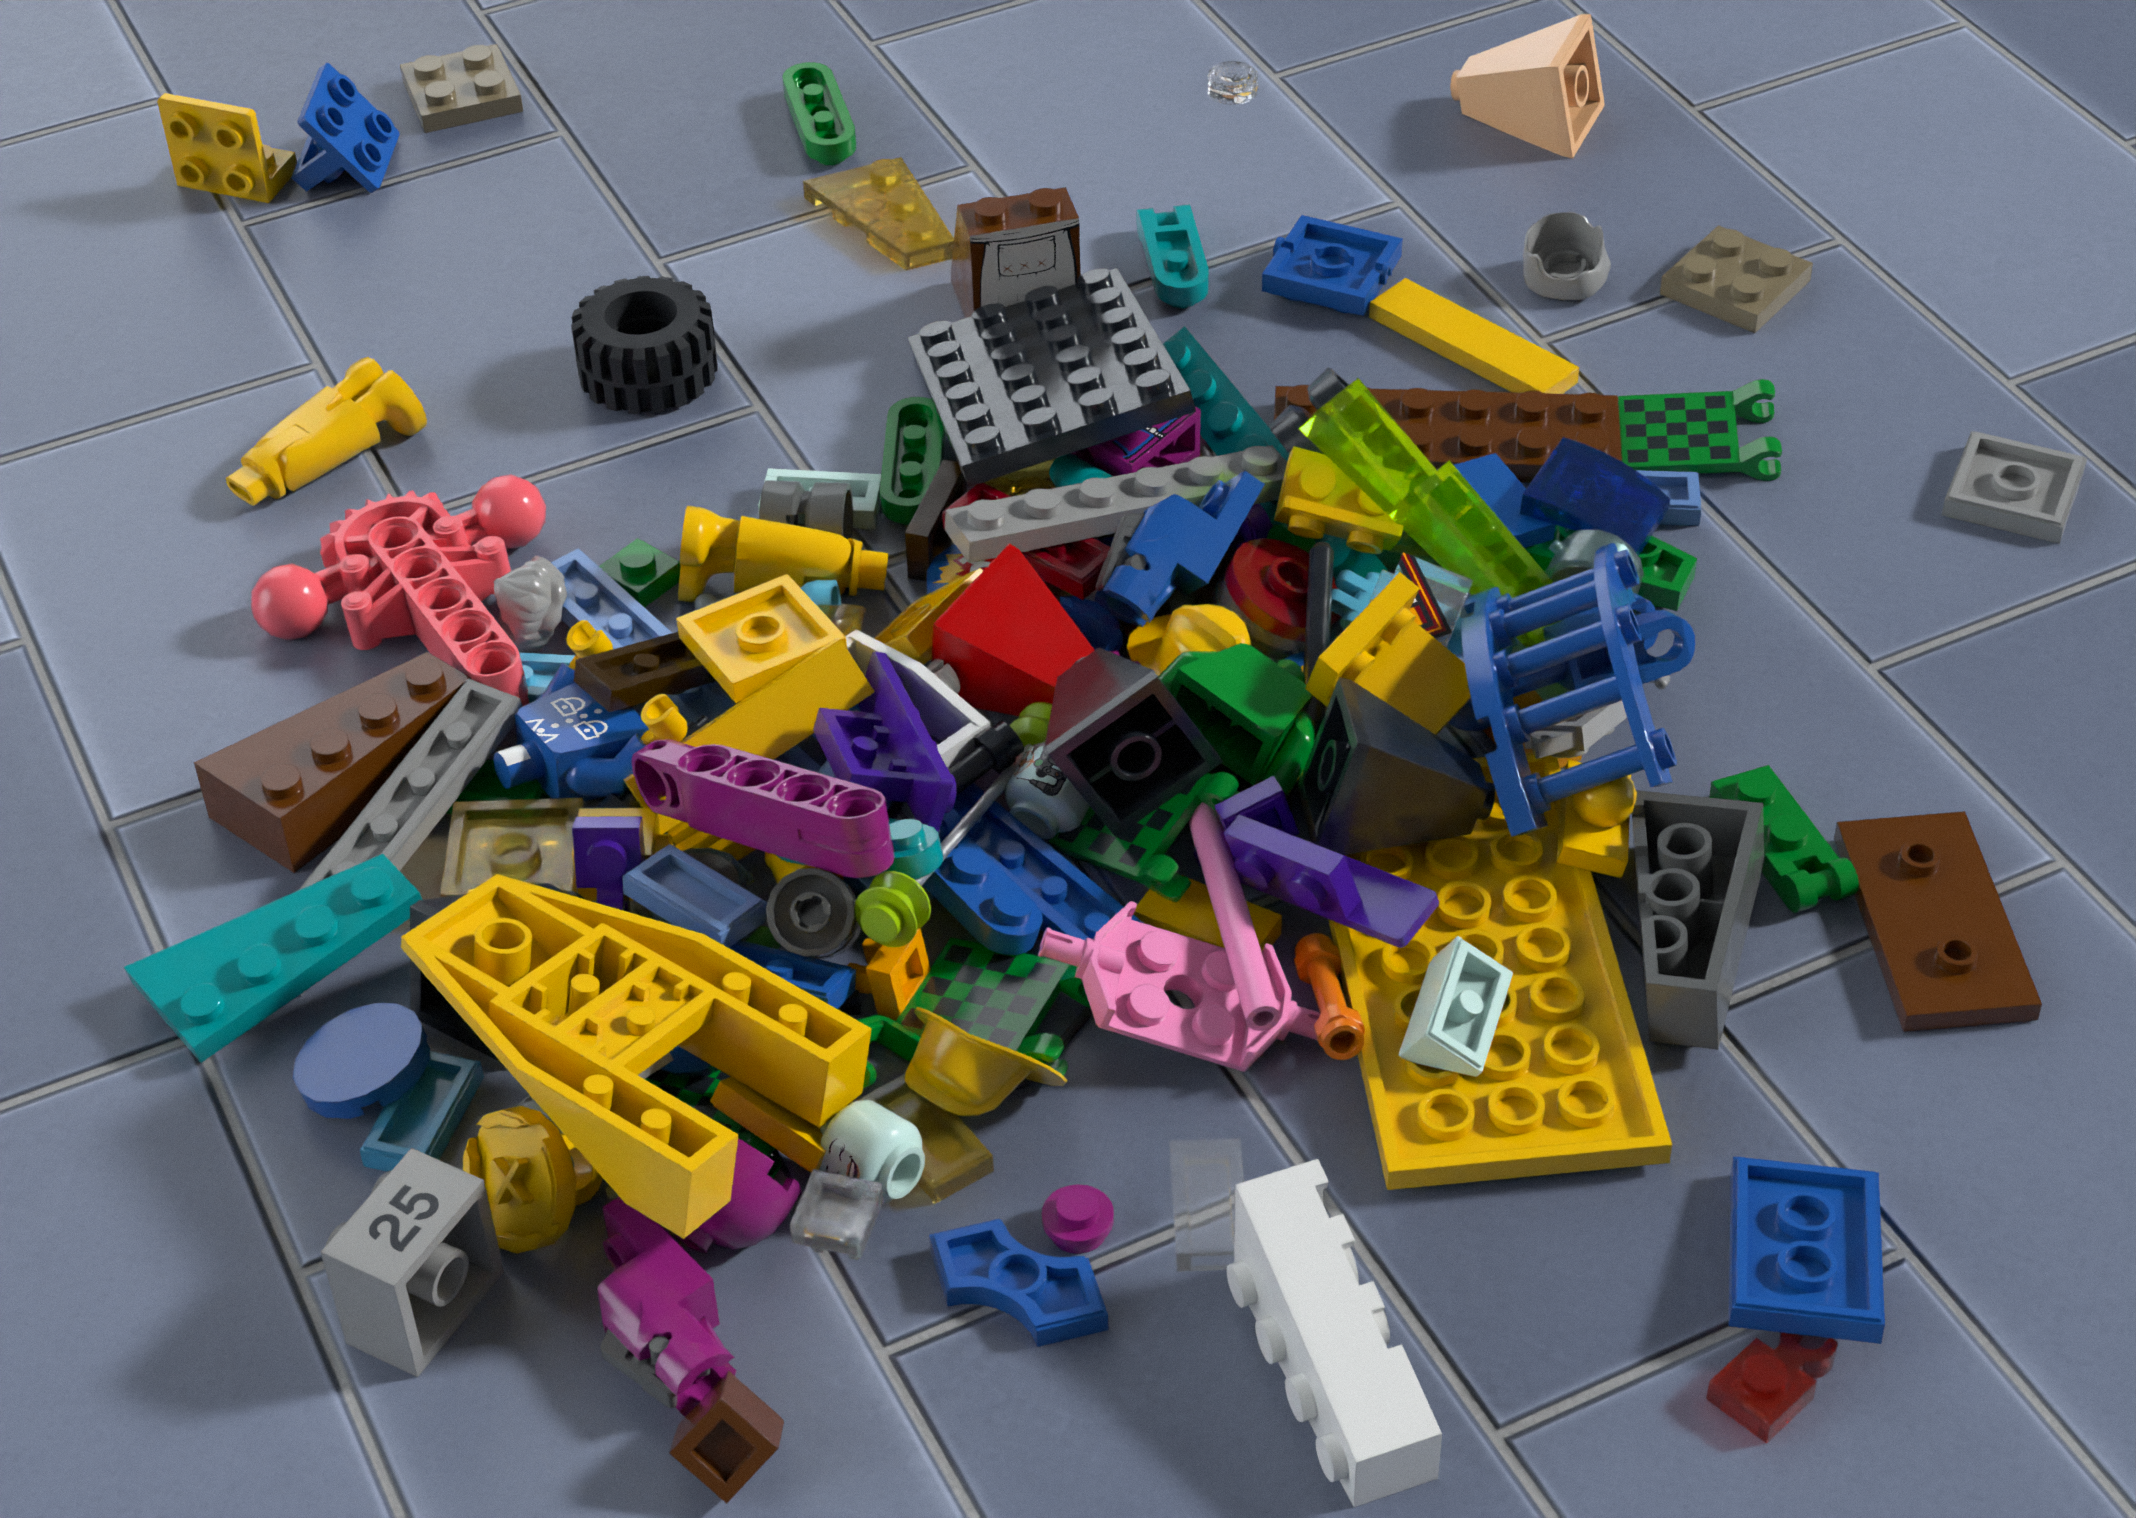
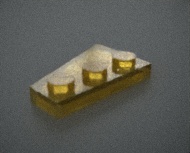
[803,157,954,271]

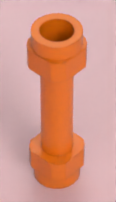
[1294,933,1365,1060]

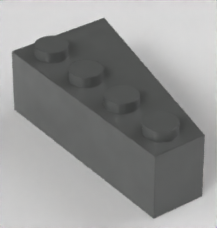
[1632,790,1764,1050]

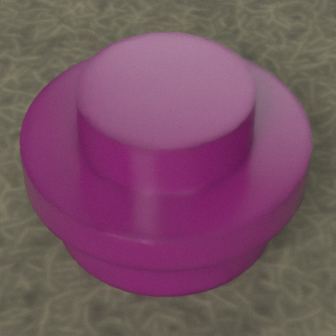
[1042,1184,1114,1254]

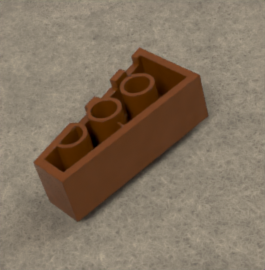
[194,652,471,873]

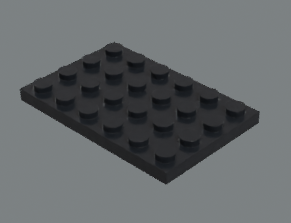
[907,268,1196,487]

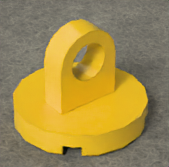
[463,1106,603,1254]

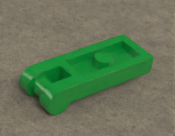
[1709,765,1859,913]

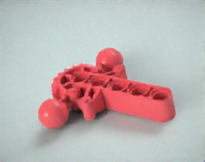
[251,474,546,706]

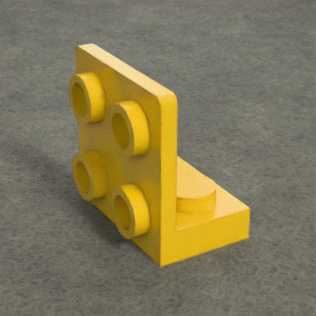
[157,93,297,203]
[1305,572,1471,735]

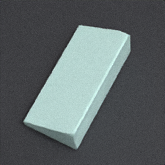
[1399,936,1513,1077]

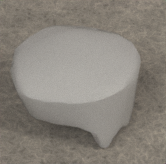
[1523,212,1611,300]

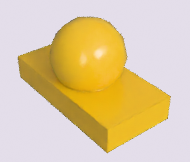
[1557,759,1637,878]

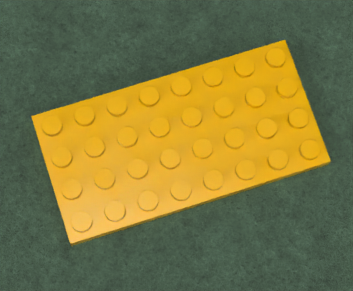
[1301,753,1672,1190]

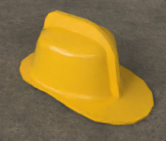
[1127,604,1251,676]
[905,1007,1067,1116]

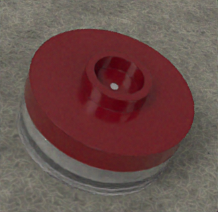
[1213,538,1340,660]

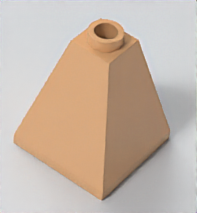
[1450,14,1605,158]

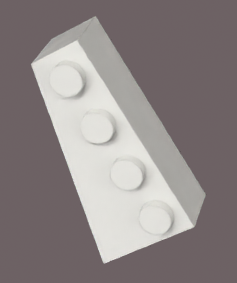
[1226,1159,1442,1507]

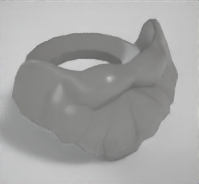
[494,556,567,653]

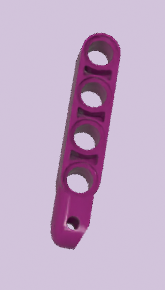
[632,739,895,878]

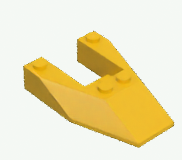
[401,874,872,1239]

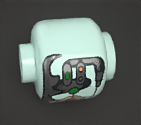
[1004,742,1090,839]

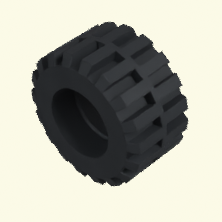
[571,276,718,414]

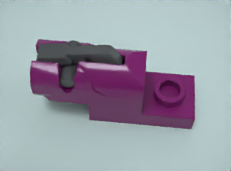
[598,1197,737,1417]

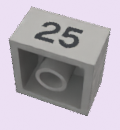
[321,1148,504,1377]

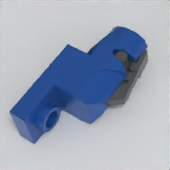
[1094,471,1265,627]

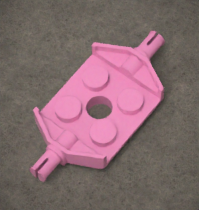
[1038,901,1320,1072]

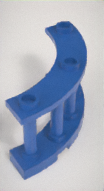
[1461,543,1677,837]

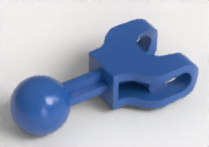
[1447,593,1696,732]

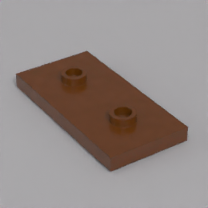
[1834,811,2042,1032]

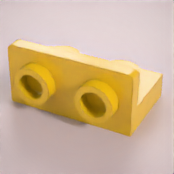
[1274,446,1410,554]

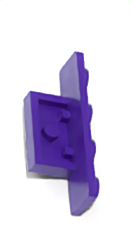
[813,652,956,832]
[1194,814,1439,948]

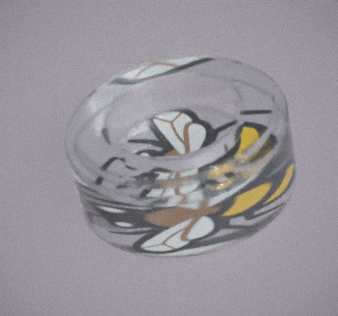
[1207,61,1258,105]

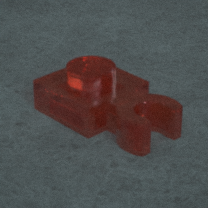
[1706,1332,1838,1444]

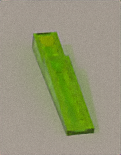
[1299,378,1566,648]

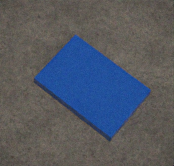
[1729,1157,1885,1344]

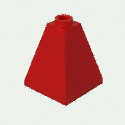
[931,543,1095,716]

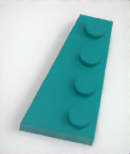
[124,854,423,1063]

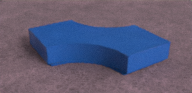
[929,1219,1109,1347]

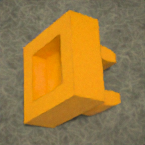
[847,928,931,1021]

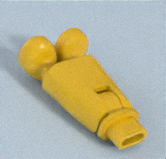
[226,357,427,506]
[678,506,888,602]

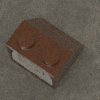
[951,187,1081,318]

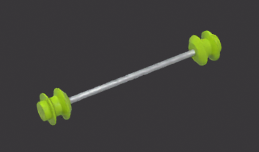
[854,702,1052,947]

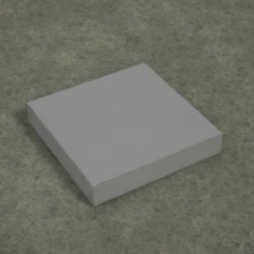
[1942,431,2087,544]

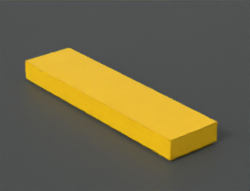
[1369,278,1579,394]
[623,638,874,834]

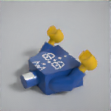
[493,620,687,805]

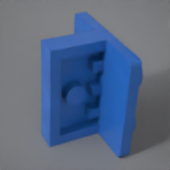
[291,63,400,193]

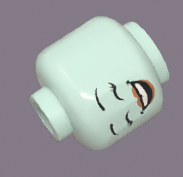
[819,1099,925,1206]

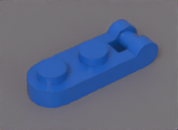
[923,809,1043,955]

